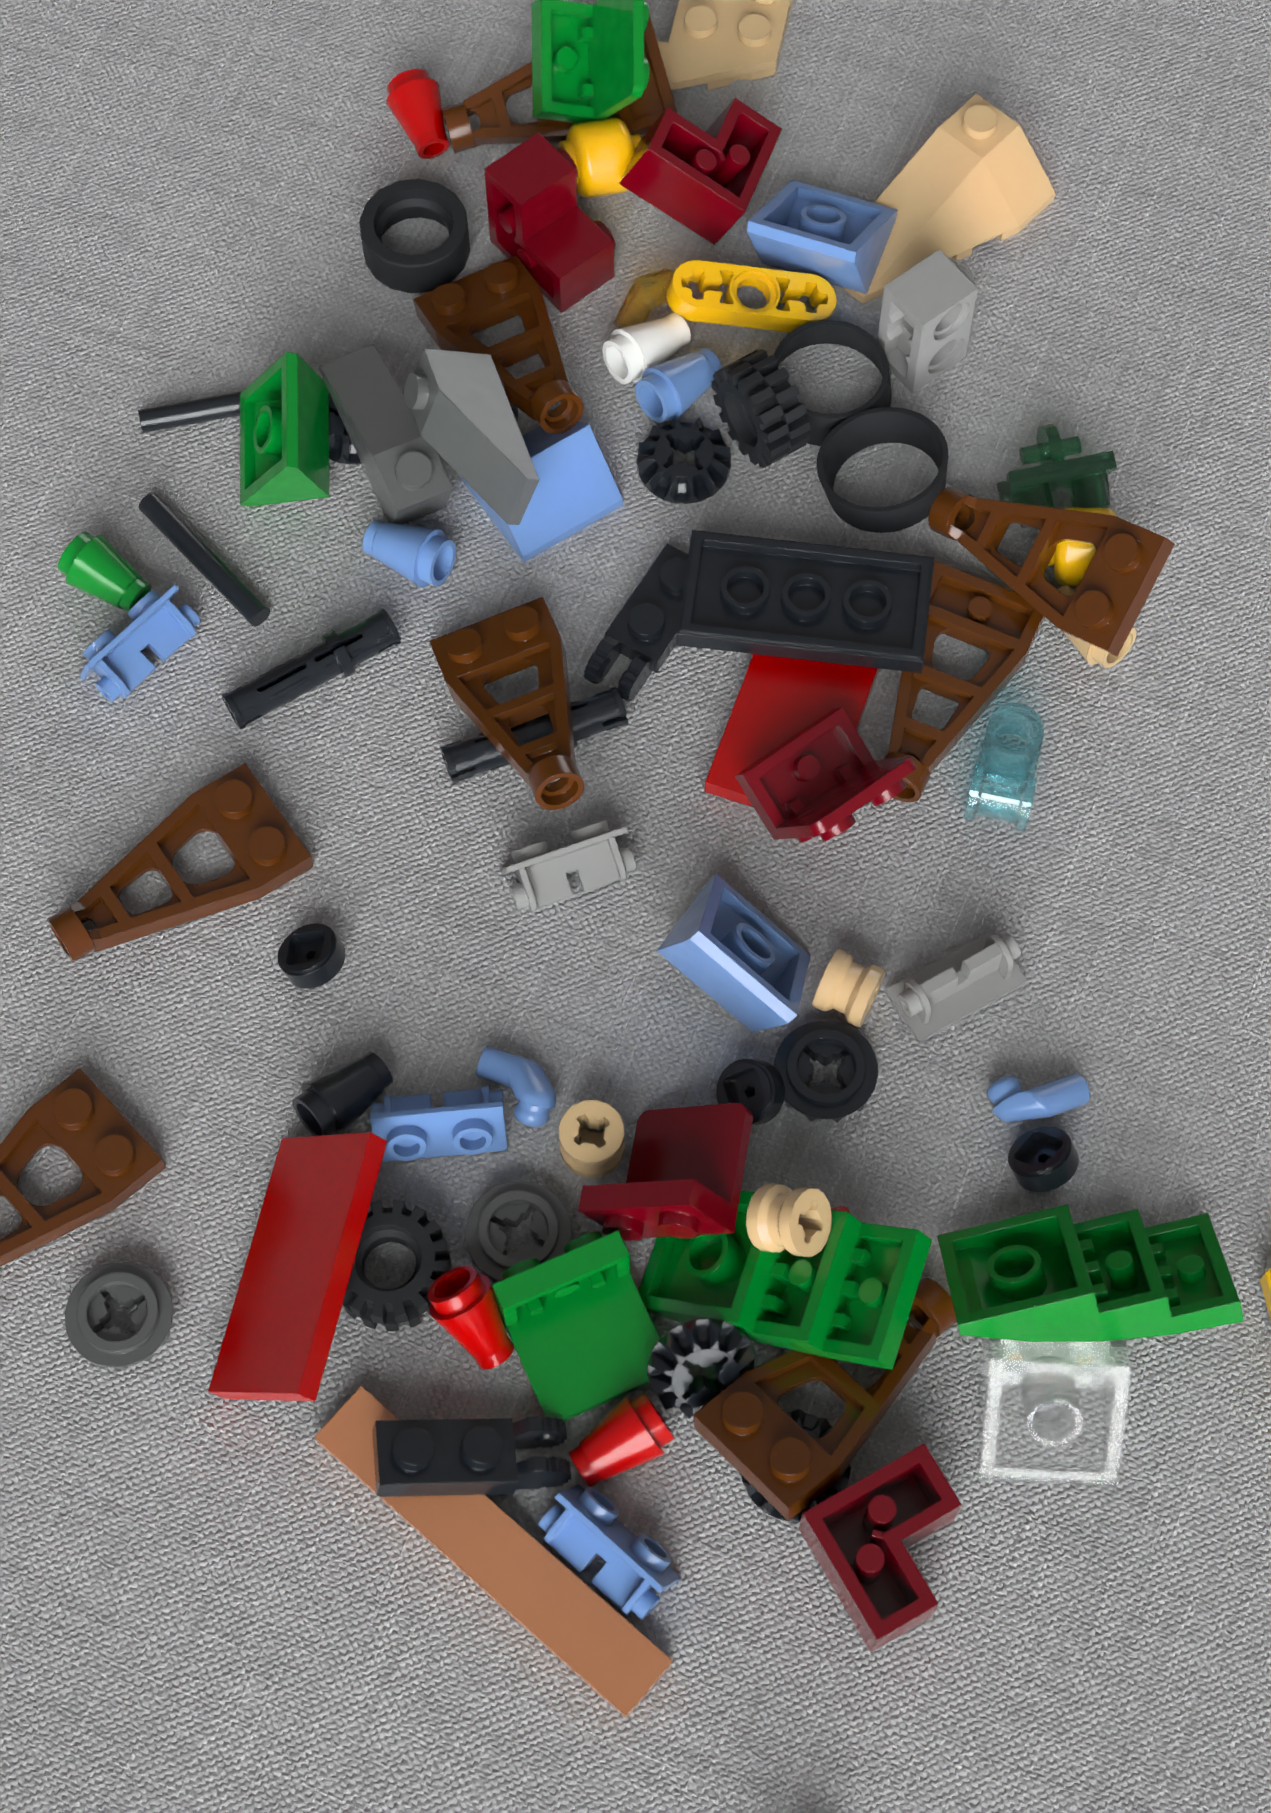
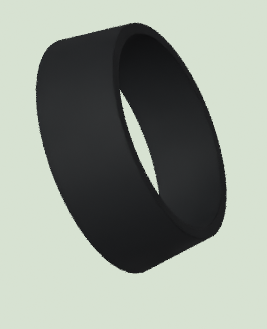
[773,320,892,446]
[817,407,948,533]

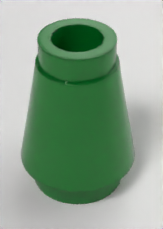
[58,531,152,612]

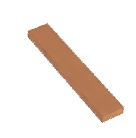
[314,1386,673,1719]

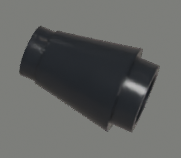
[293,1052,393,1136]

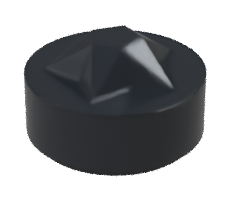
[277,923,345,989]
[716,1059,785,1125]
[1008,1127,1079,1192]

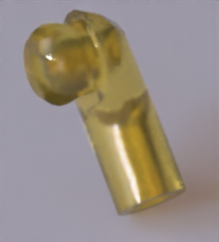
[614,268,691,328]

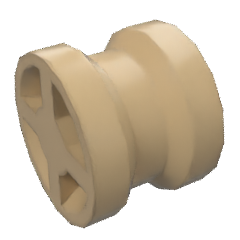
[812,949,886,1028]
[559,1100,625,1179]
[746,1184,832,1257]

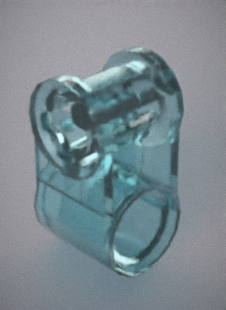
[963,704,1044,832]

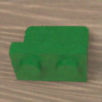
[531,0,650,123]
[492,1230,660,1422]

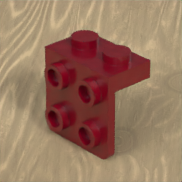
[735,707,917,843]
[578,1103,753,1241]

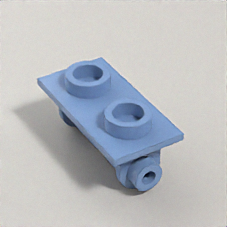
[79,585,201,702]
[370,1086,508,1162]
[538,1485,682,1620]

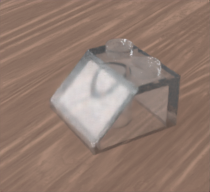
[978,1337,1131,1486]

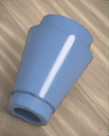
[635,347,722,423]
[362,520,456,587]

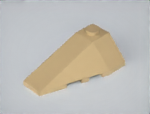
[841,93,1056,304]

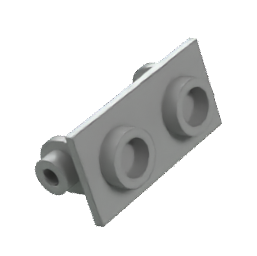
[500,820,636,912]
[885,930,1028,1043]

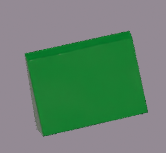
[240,352,329,506]

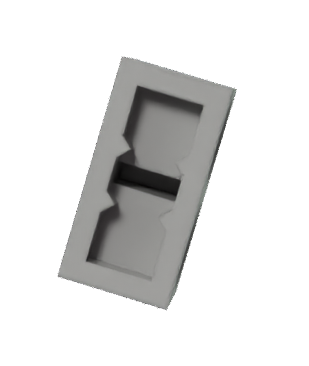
[877,249,978,393]

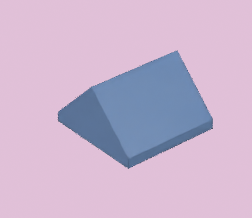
[747,180,897,294]
[460,421,623,563]
[657,874,811,1032]

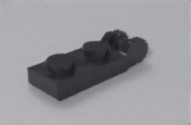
[583,543,688,702]
[372,1416,571,1497]

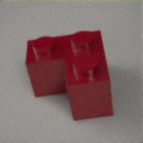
[619,98,782,245]
[484,132,615,313]
[799,1443,962,1653]

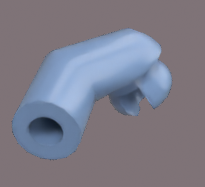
[476,1046,556,1127]

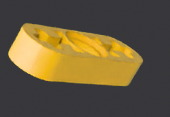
[667,260,837,333]

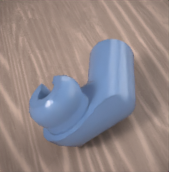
[987,1073,1090,1122]

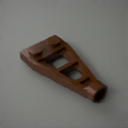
[442,15,677,153]
[413,255,584,434]
[928,487,1175,657]
[884,561,1045,802]
[430,597,584,810]
[47,763,313,963]
[0,1068,166,1267]
[693,1278,957,1521]

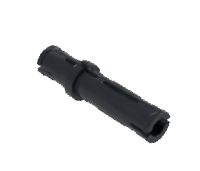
[221,608,401,730]
[440,687,628,784]

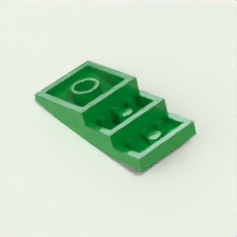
[638,1191,932,1370]
[937,1204,1244,1342]

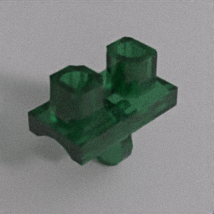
[997,424,1117,528]

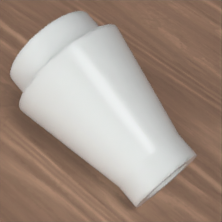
[602,312,691,384]

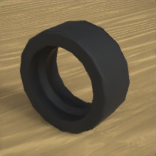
[359,179,470,293]

